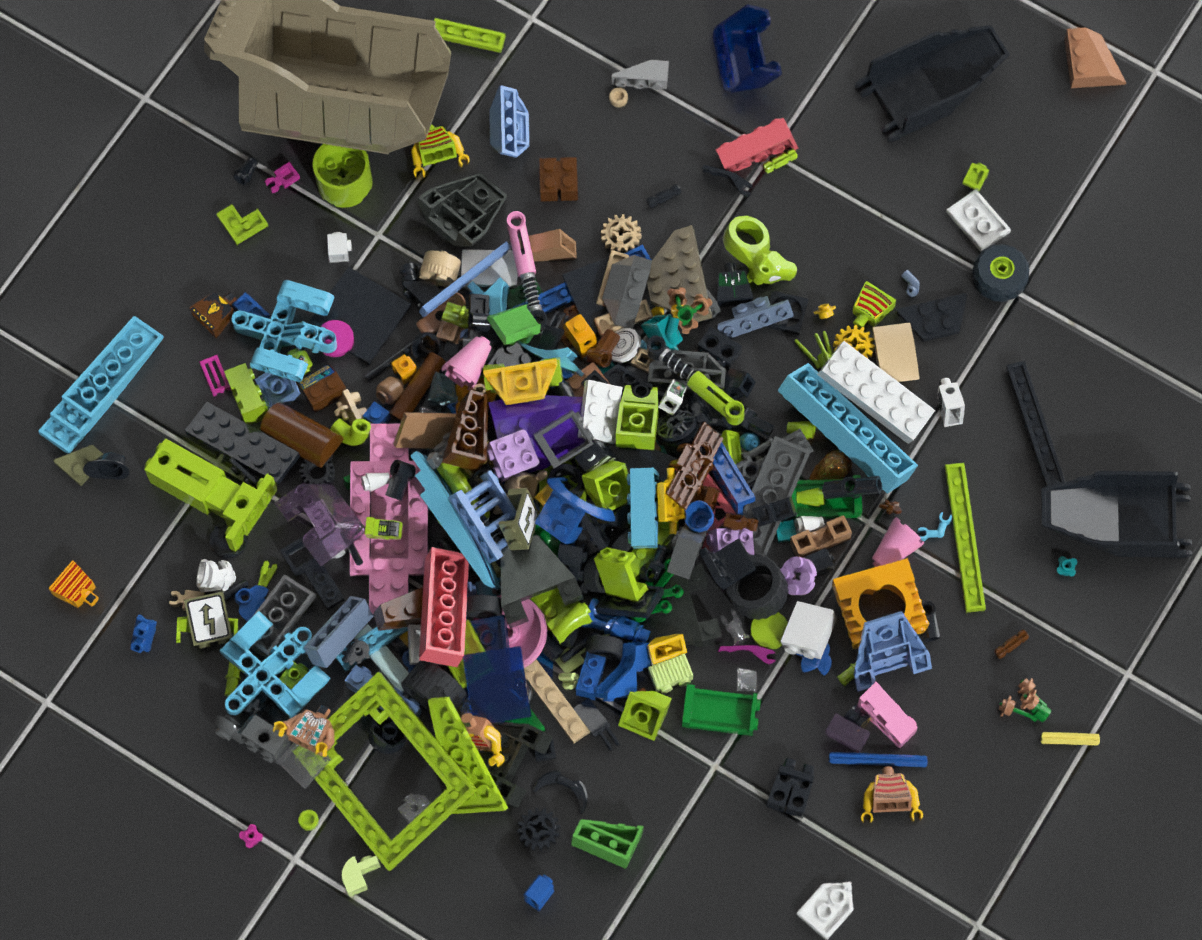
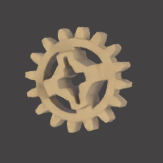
[601,214,641,253]

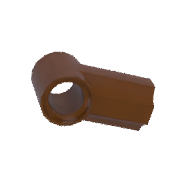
[587,329,621,368]

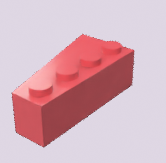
[716,117,798,172]

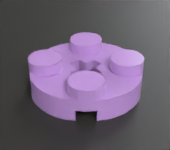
[780,557,817,595]

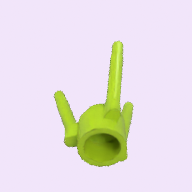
[794,331,833,369]

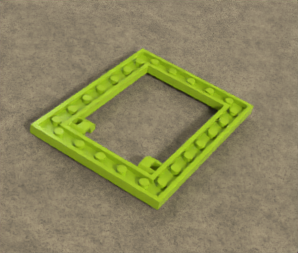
[293,672,477,871]

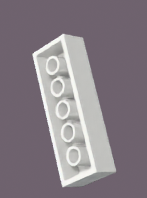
[817,341,935,444]

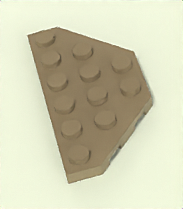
[647,225,712,322]

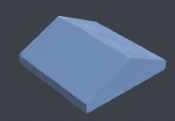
[255,373,301,410]

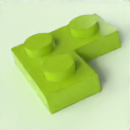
[216,205,268,245]

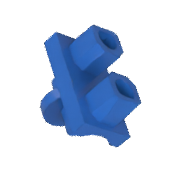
[130,615,157,653]

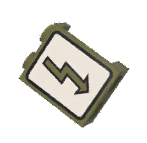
[499,488,539,550]
[184,591,233,649]

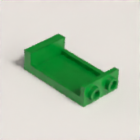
[792,475,862,519]
[682,684,761,736]

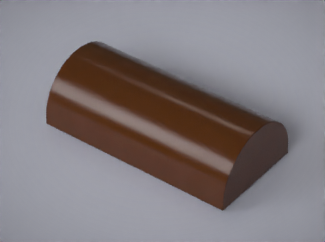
[261,402,344,468]

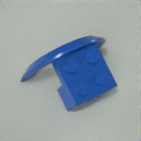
[535,477,616,544]

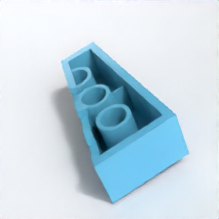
[627,468,659,549]

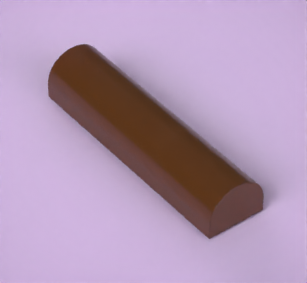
[390,352,446,422]

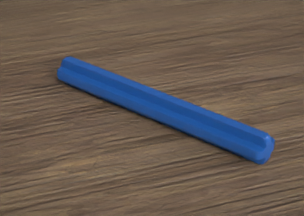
[829,752,928,767]

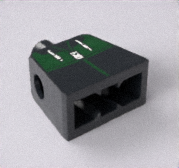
[717,262,753,308]

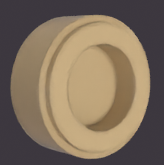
[609,88,628,107]

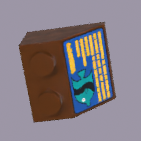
[296,364,346,413]

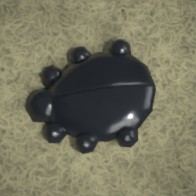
[342,639,370,665]

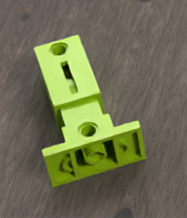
[144,438,277,551]

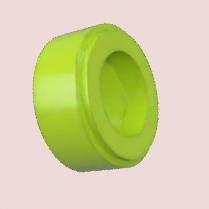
[299,810,319,831]

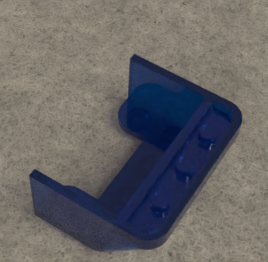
[713,4,782,92]

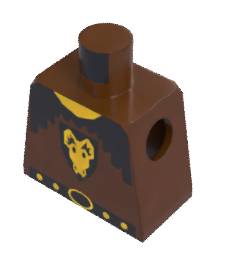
[190,292,237,338]

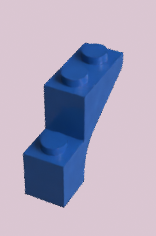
[594,641,651,702]

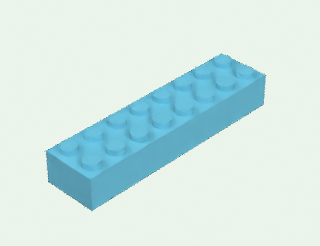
[777,363,918,494]

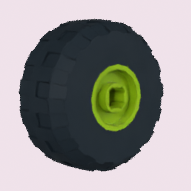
[972,244,1030,302]

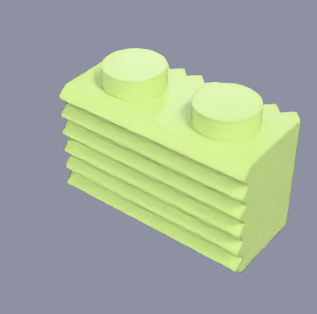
[648,654,693,693]

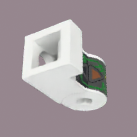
[658,379,687,415]

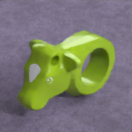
[723,216,797,285]

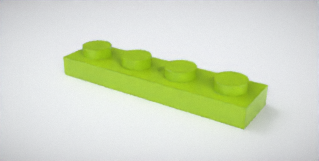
[434,18,506,53]

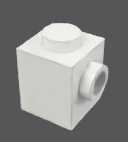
[328,232,352,262]

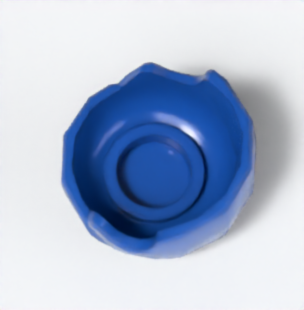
[685,500,714,533]

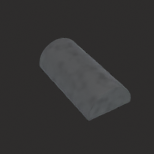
[250,574,316,658]

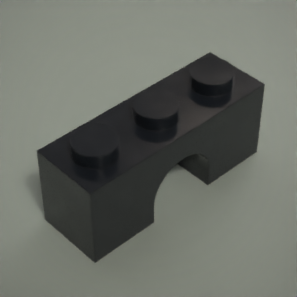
[708,368,756,430]

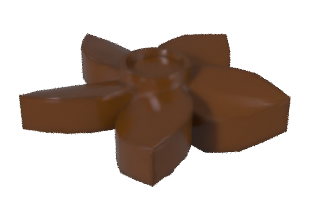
[879,499,902,515]

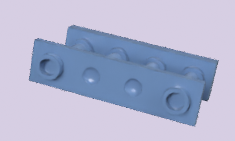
[448,470,517,563]

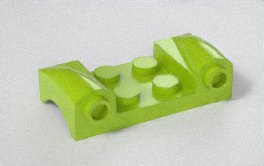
[530,587,593,644]

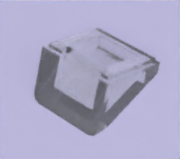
[737,669,757,691]

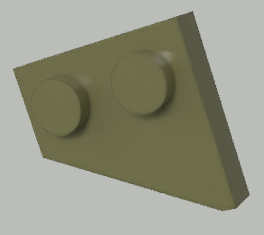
[53,445,103,486]

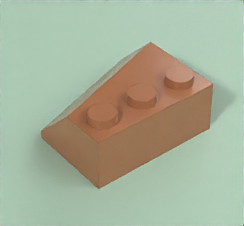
[1065,28,1126,88]

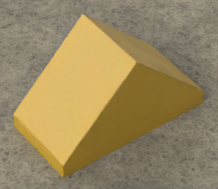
[647,634,687,665]

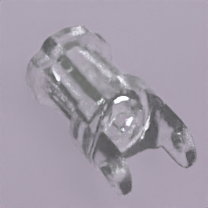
[720,609,750,646]

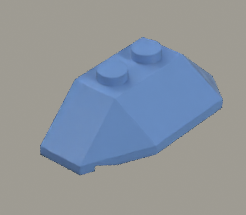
[489,85,529,158]

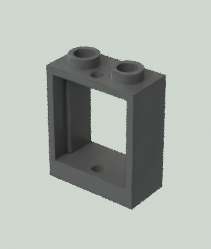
[533,410,594,468]

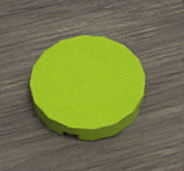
[751,612,788,650]

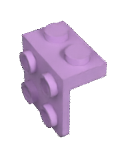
[487,430,539,482]
[706,528,754,555]

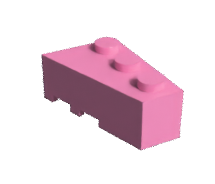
[858,682,918,748]

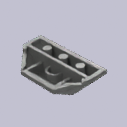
[602,255,652,329]
[648,350,726,392]

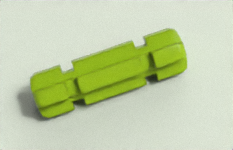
[763,149,798,173]

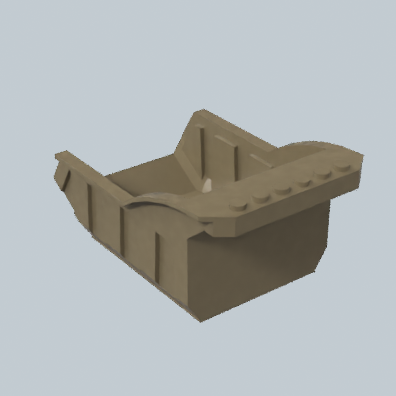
[204,0,451,154]

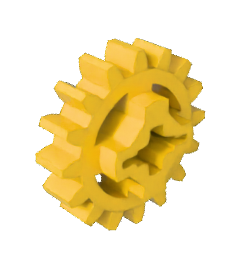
[833,325,875,359]

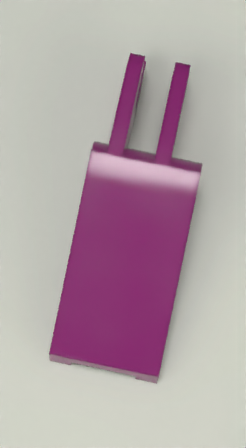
[718,645,776,664]

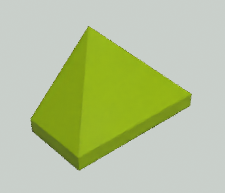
[721,430,743,464]

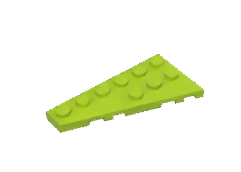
[428,697,508,814]

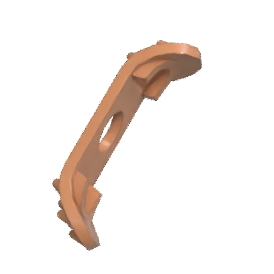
[417,292,466,334]

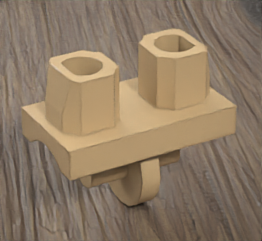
[334,389,367,426]

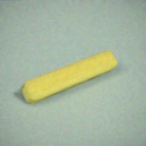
[1041,732,1100,745]

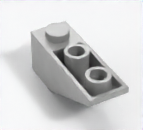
[612,60,669,90]

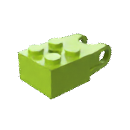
[616,385,658,450]

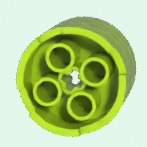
[313,144,372,208]

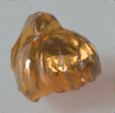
[809,449,853,480]

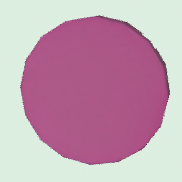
[321,320,354,357]

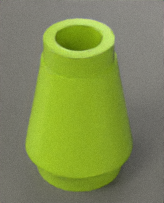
[787,421,816,440]
[797,488,825,507]

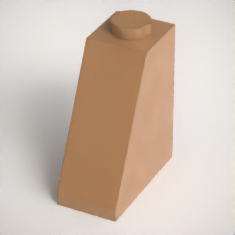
[519,229,577,262]

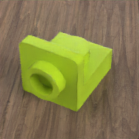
[962,163,989,191]

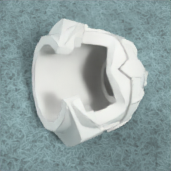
[196,559,236,593]

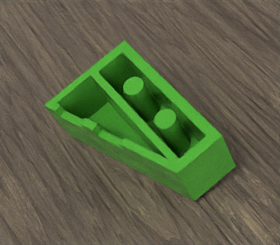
[571,819,644,869]

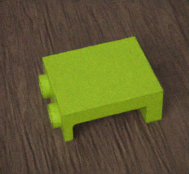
[594,547,648,602]

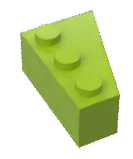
[224,363,268,425]

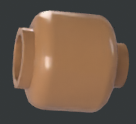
[376,377,404,405]

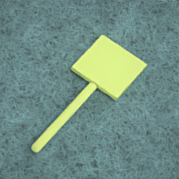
[556,634,610,673]

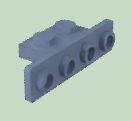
[717,296,794,338]

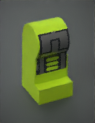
[365,517,403,540]

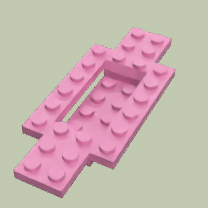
[350,424,428,614]

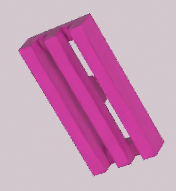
[200,355,231,396]

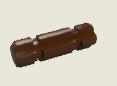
[994,629,1029,659]

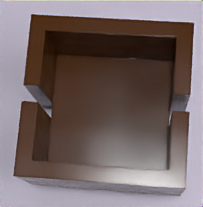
[539,157,578,202]

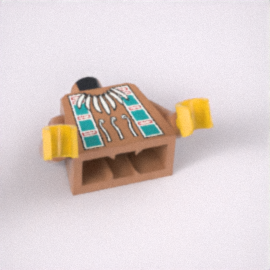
[273,705,335,757]

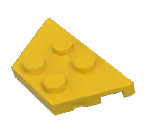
[483,359,558,405]

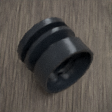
[657,411,704,460]

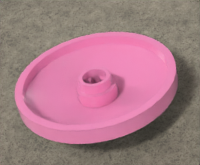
[473,595,547,672]

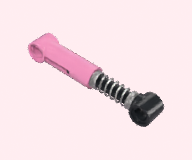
[506,211,547,332]

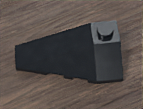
[603,364,680,434]

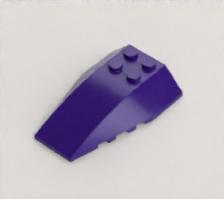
[488,395,595,477]

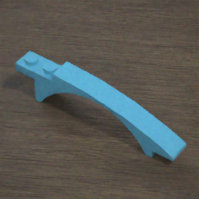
[467,277,584,377]

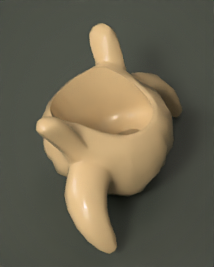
[493,470,547,515]

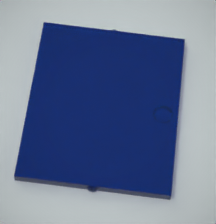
[463,646,532,723]

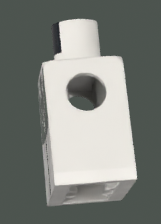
[937,378,965,427]

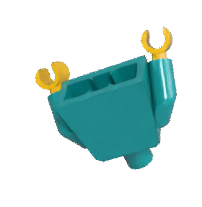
[641,304,684,350]

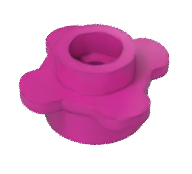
[239,824,263,848]

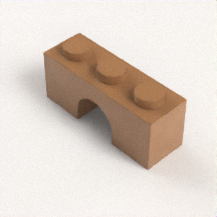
[790,515,852,558]

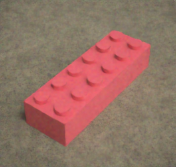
[419,547,469,667]

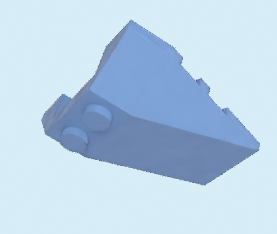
[854,611,932,691]

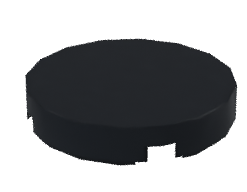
[209,521,248,558]

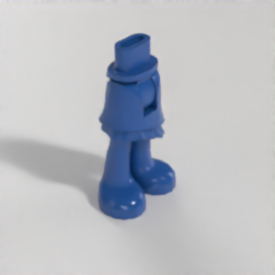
[582,598,651,642]

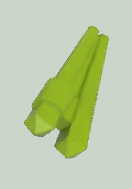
[258,560,278,588]

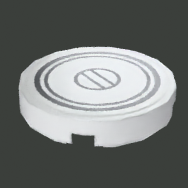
[611,328,641,363]

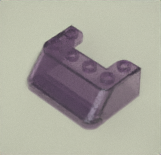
[274,483,365,566]

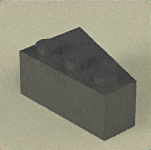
[667,523,708,579]

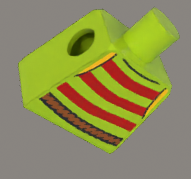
[852,281,896,329]

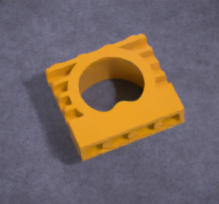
[832,558,929,650]

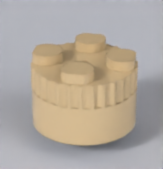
[419,251,461,288]

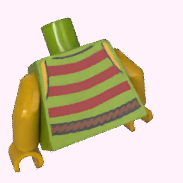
[411,125,470,179]

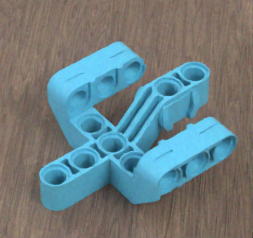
[231,280,337,382]
[220,611,331,718]

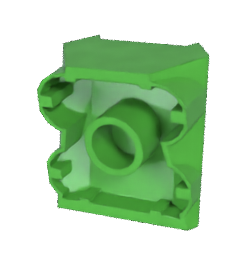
[487,304,541,346]

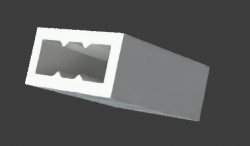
[781,601,837,659]

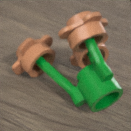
[667,287,712,334]
[999,678,1051,722]

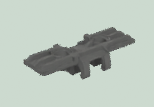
[736,429,814,487]

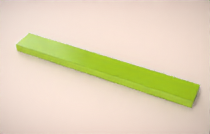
[945,463,986,613]

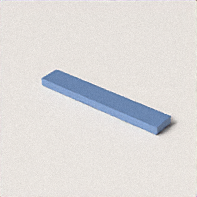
[419,241,511,317]

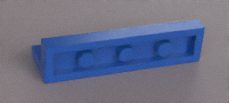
[704,442,755,515]

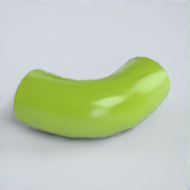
[330,419,371,446]

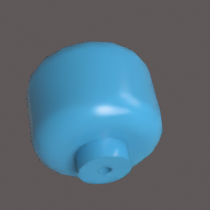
[740,432,760,451]

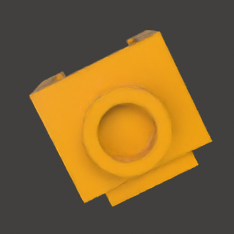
[391,354,417,385]

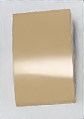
[872,323,919,382]

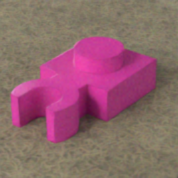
[265,162,300,193]

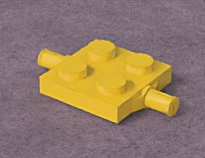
[656,468,685,534]

